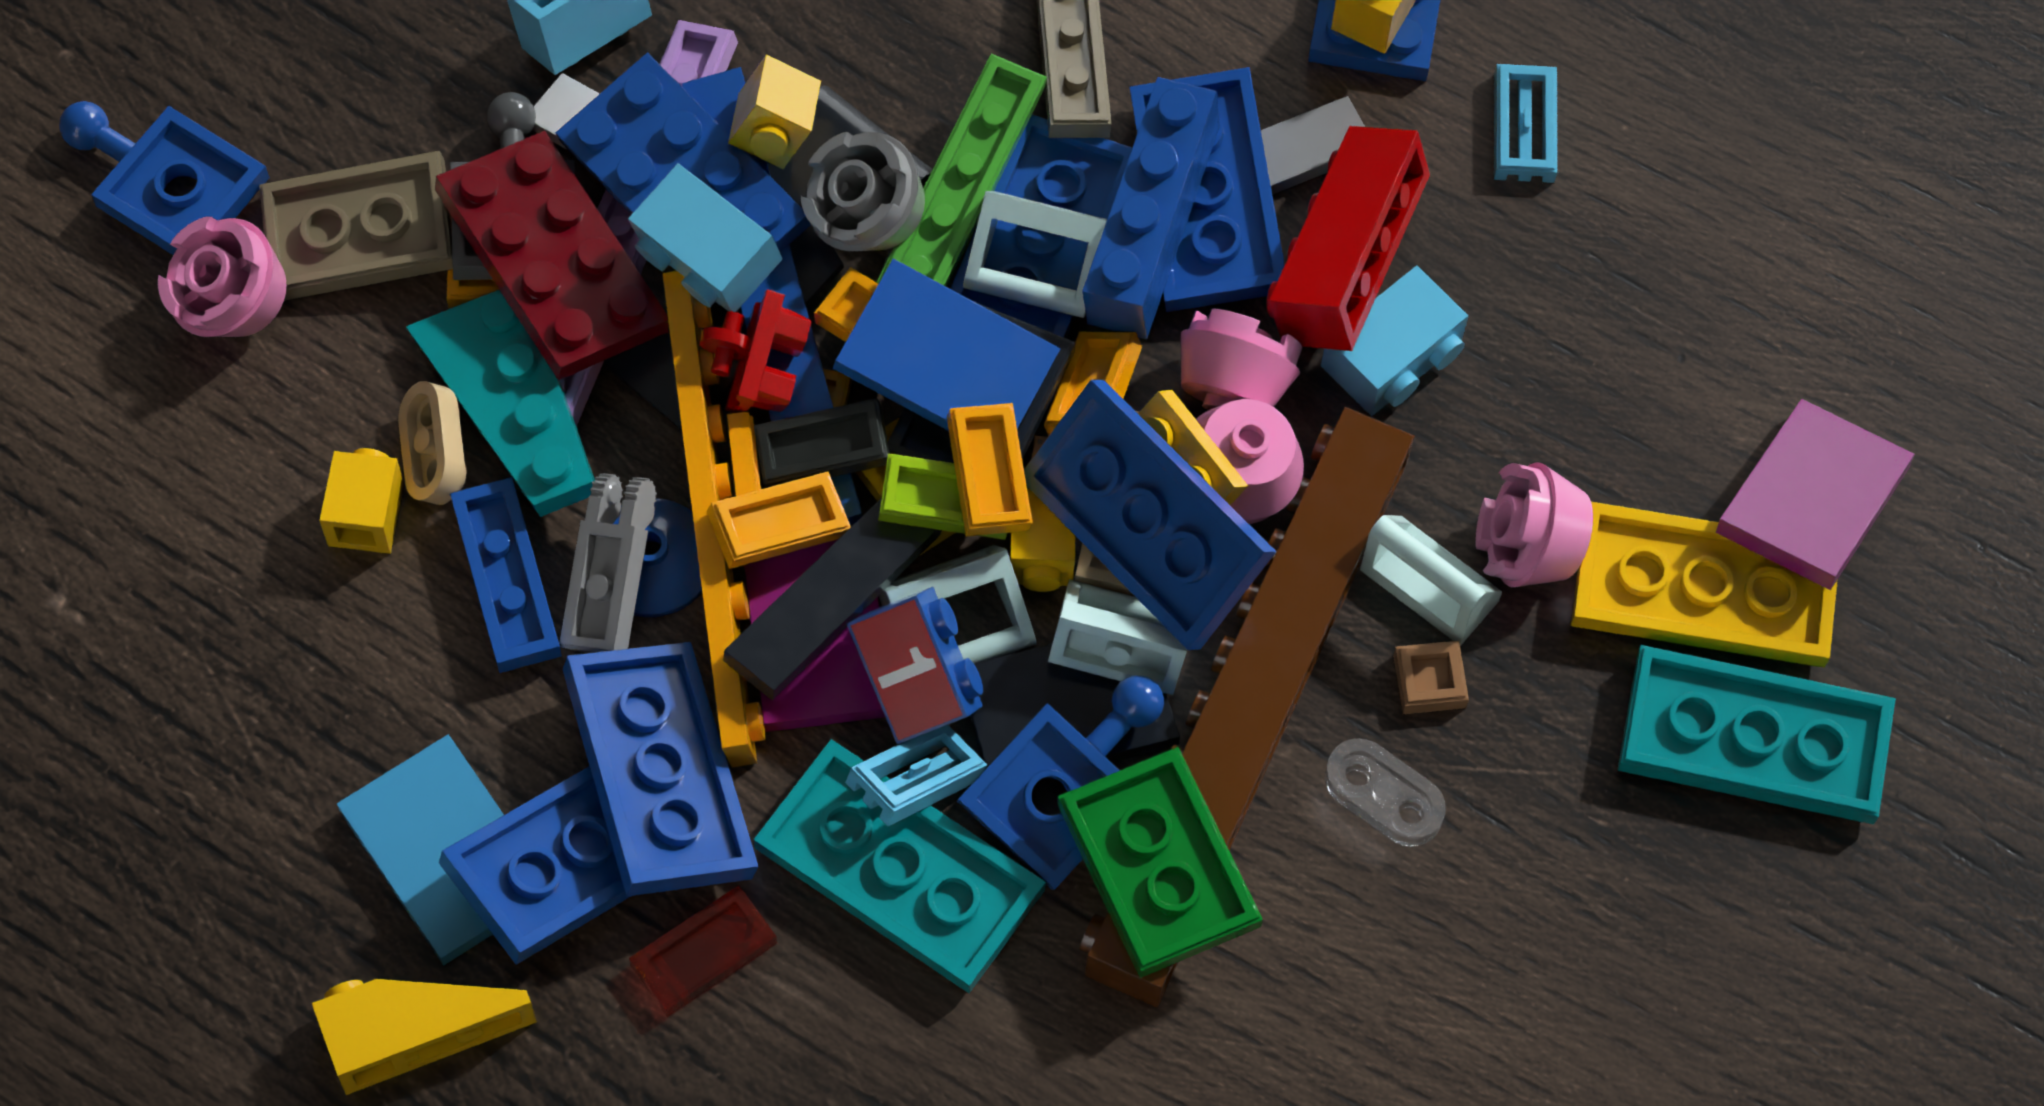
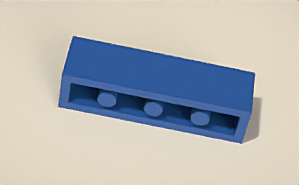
[1082,77,1220,339]

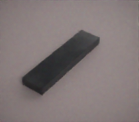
[723,499,942,700]

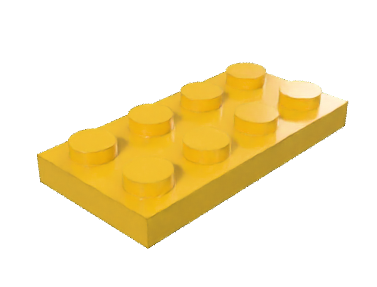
[1571,502,1837,668]

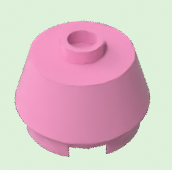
[158,217,287,337]
[1181,309,1302,410]
[1196,399,1304,524]
[1476,462,1593,587]

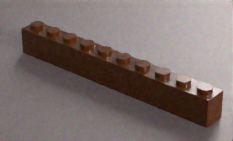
[1080,407,1415,1008]

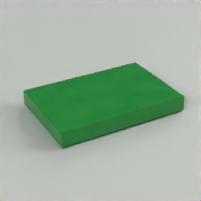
[1057,747,1263,978]

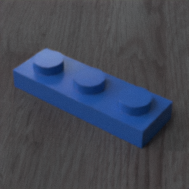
[450,477,562,673]

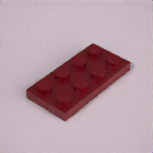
[435,131,669,381]

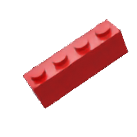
[1267,126,1430,351]

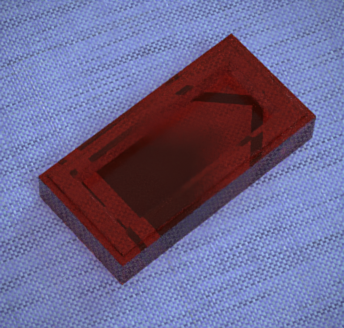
[629,885,777,1017]

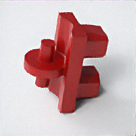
[700,289,812,413]

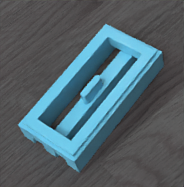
[1494,64,1557,183]
[845,725,987,826]

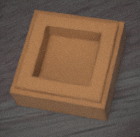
[1393,641,1469,714]

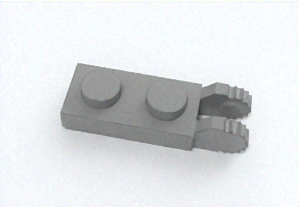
[559,474,657,653]

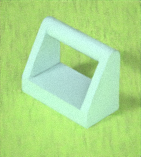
[963,191,1107,318]
[1360,515,1502,646]
[879,545,1037,663]
[1048,579,1187,695]

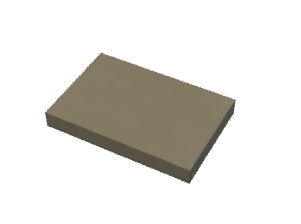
[259,151,453,301]

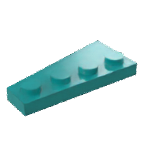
[406,290,595,517]

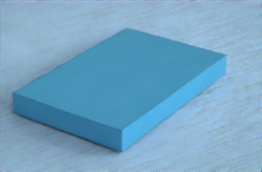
[337,734,504,966]

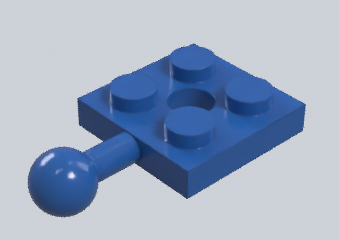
[59,101,269,255]
[957,675,1164,891]

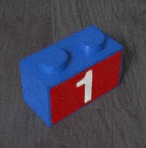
[847,586,983,744]

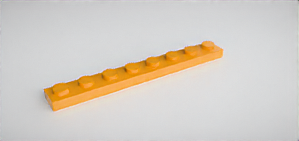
[663,271,765,768]

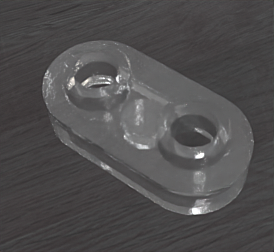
[1325,738,1446,846]

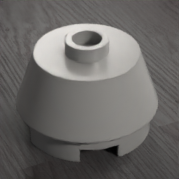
[801,132,925,251]

